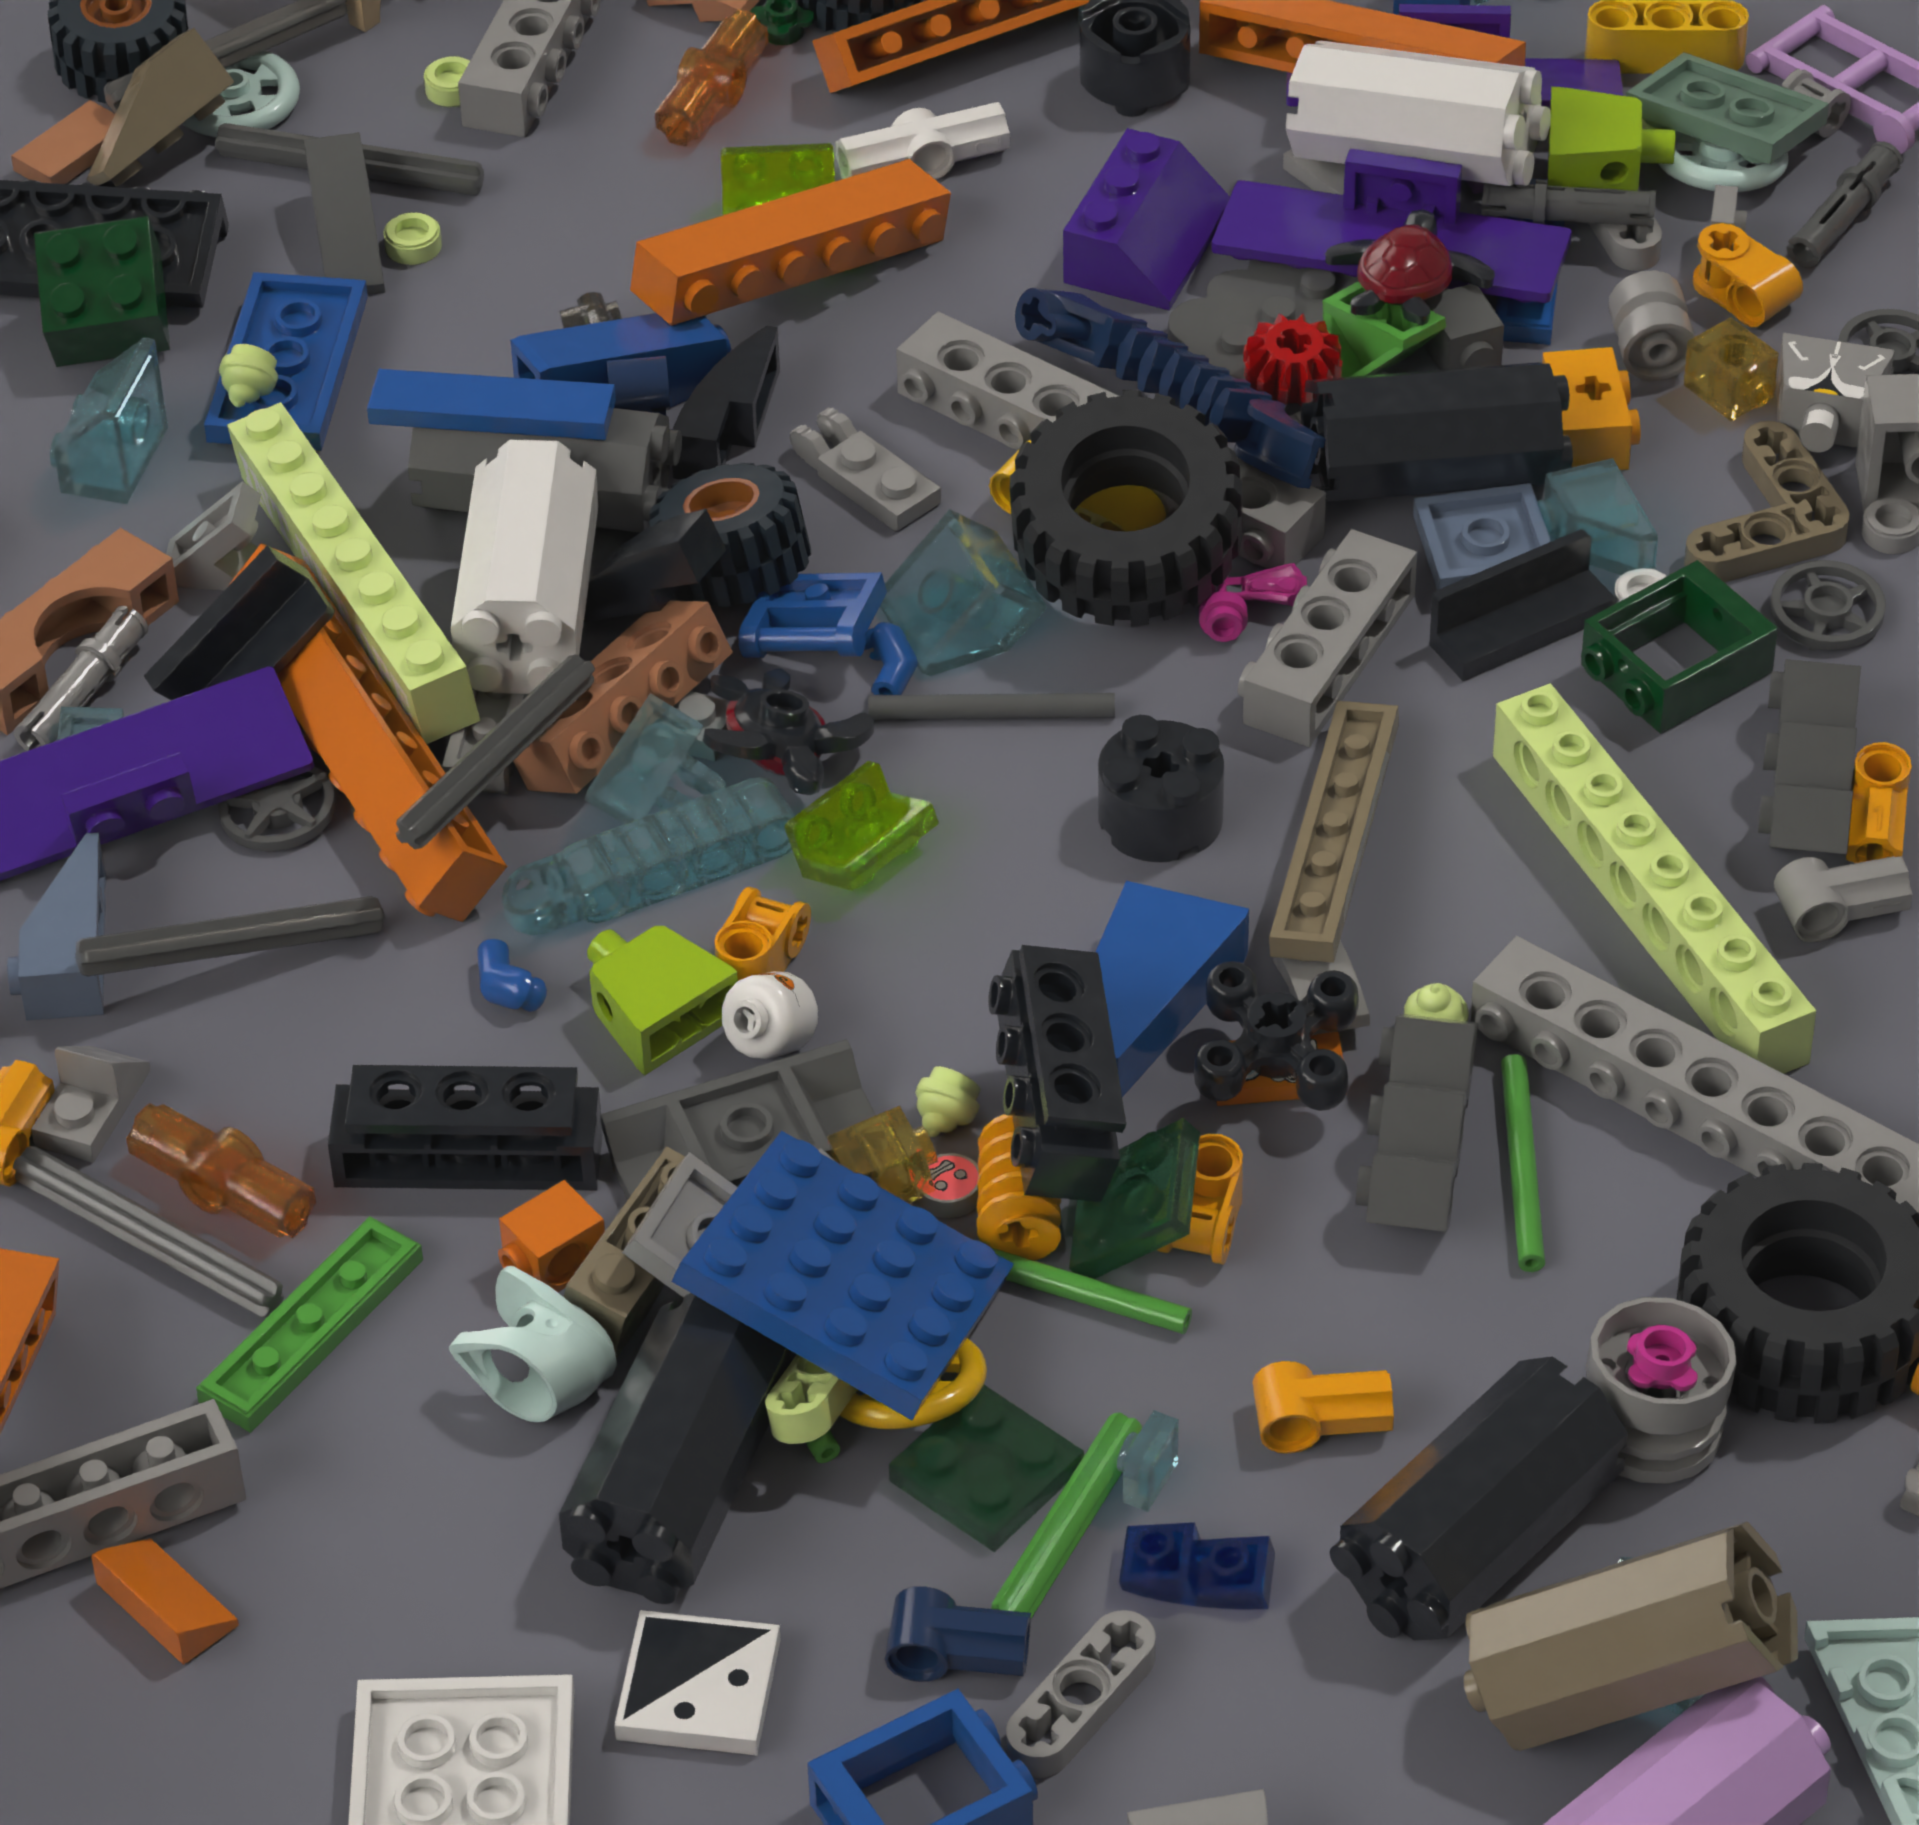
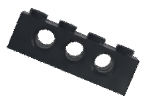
[988,945,1126,1202]
[328,1065,603,1191]

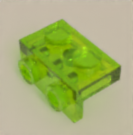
[720,143,835,215]
[785,761,939,891]

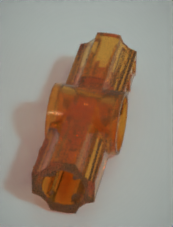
[655,9,768,147]
[126,1103,316,1239]

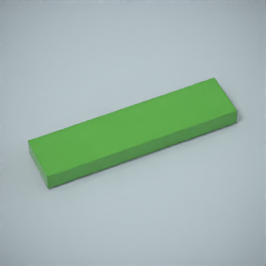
[196,1216,423,1433]

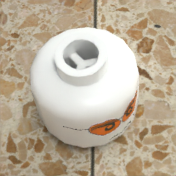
[722,971,818,1059]

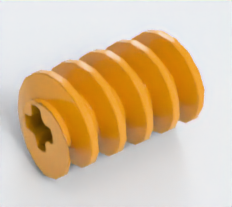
[976,1114,1061,1260]

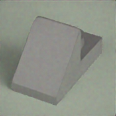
[166,481,261,590]
[31,1046,151,1163]

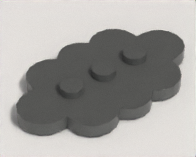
[1168,259,1358,401]

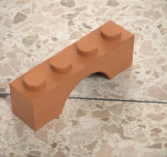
[0,527,179,735]

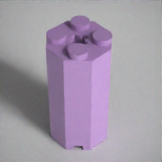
[1543,1676,1831,1825]

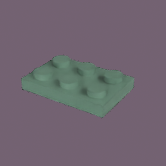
[1626,52,1829,164]

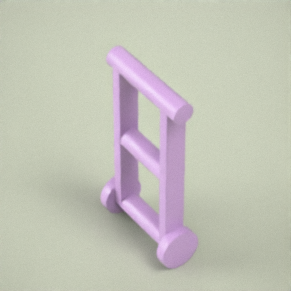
[1745,5,1919,154]

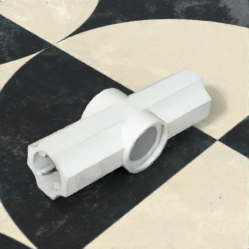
[835,102,1010,180]

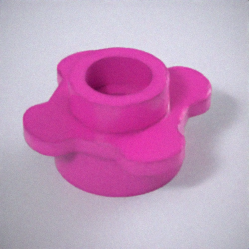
[1627,1325,1698,1391]

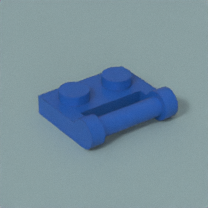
[739,572,887,658]

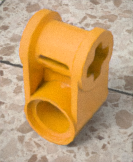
[1692,223,1803,327]
[714,886,811,981]
[1156,1134,1243,1265]

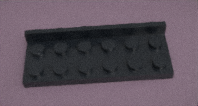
[0,180,229,308]

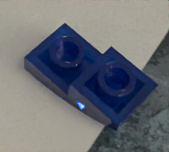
[1119,1522,1275,1610]

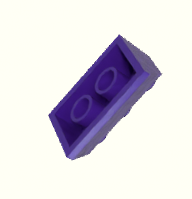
[1063,128,1230,311]

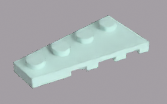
[1804,1617,1919,1825]

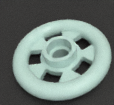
[182,51,300,137]
[1659,128,1789,192]

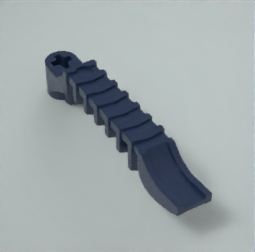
[1015,288,1326,489]

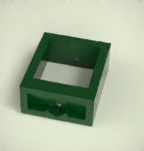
[1581,560,1778,734]

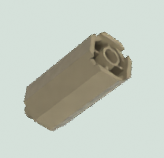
[1464,1521,1798,1751]

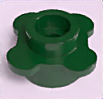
[749,0,814,46]

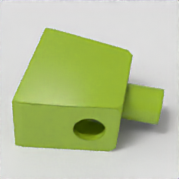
[1547,86,1675,191]
[587,926,738,1076]

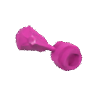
[1199,563,1307,642]

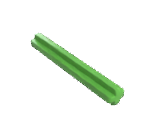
[991,1412,1142,1618]

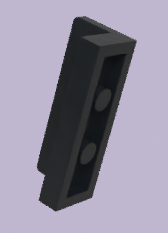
[1429,529,1616,681]
[144,545,334,700]

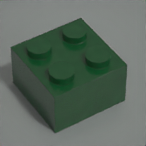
[34,216,170,367]

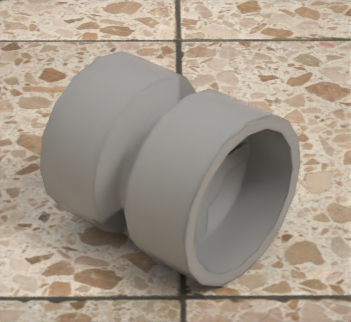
[1608,270,1697,381]

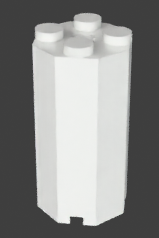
[1285,41,1551,186]
[451,440,598,694]

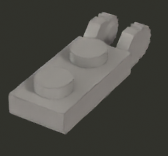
[789,407,941,532]

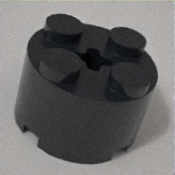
[1080,0,1191,117]
[1098,714,1224,863]

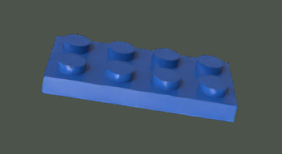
[204,272,368,451]

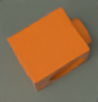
[498,1180,605,1292]

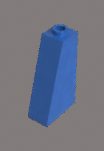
[510,313,731,407]
[1095,881,1249,1097]

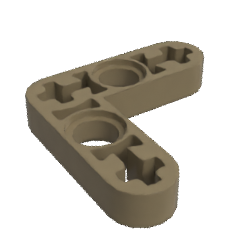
[1684,421,1850,582]

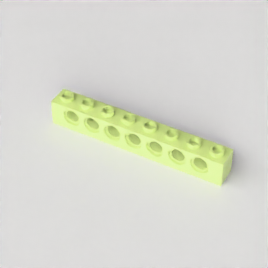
[1493,683,1816,1074]

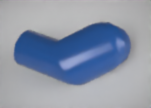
[864,622,918,695]
[477,939,547,1012]

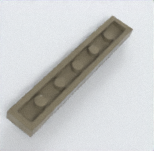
[1269,701,1399,963]

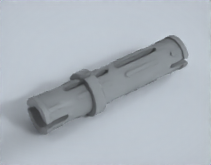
[14,606,148,751]

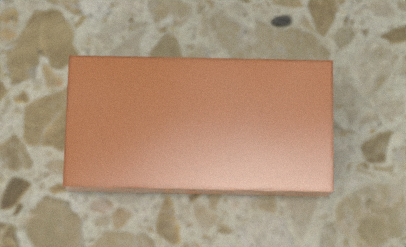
[11,100,115,184]

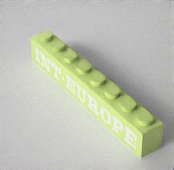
[227,402,480,744]

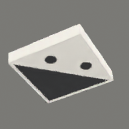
[614,1610,781,1755]

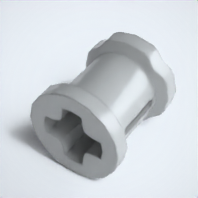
[1781,69,1851,138]

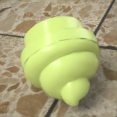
[219,344,278,408]
[1404,983,1469,1021]
[915,1066,981,1137]

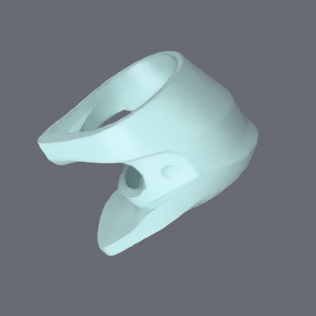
[449,1266,617,1422]

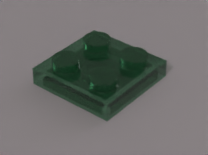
[1069,1118,1200,1279]
[889,1385,1084,1552]

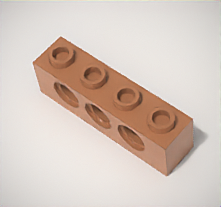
[513,601,733,794]

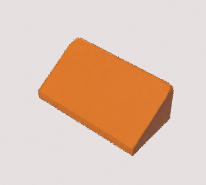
[91,1538,239,1665]

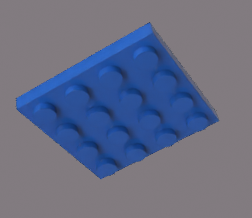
[671,1131,1014,1420]

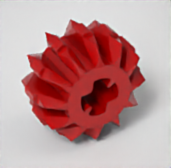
[1243,313,1343,408]

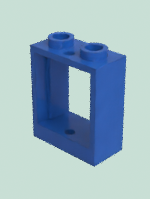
[807,1688,1038,1825]

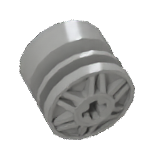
[1586,1297,1736,1484]

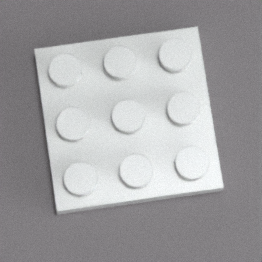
[348,1675,574,1825]

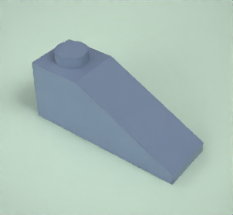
[7,832,106,1021]

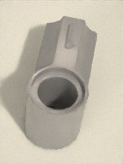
[1774,856,1913,942]

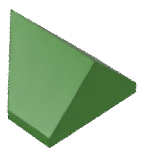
[1322,281,1446,378]

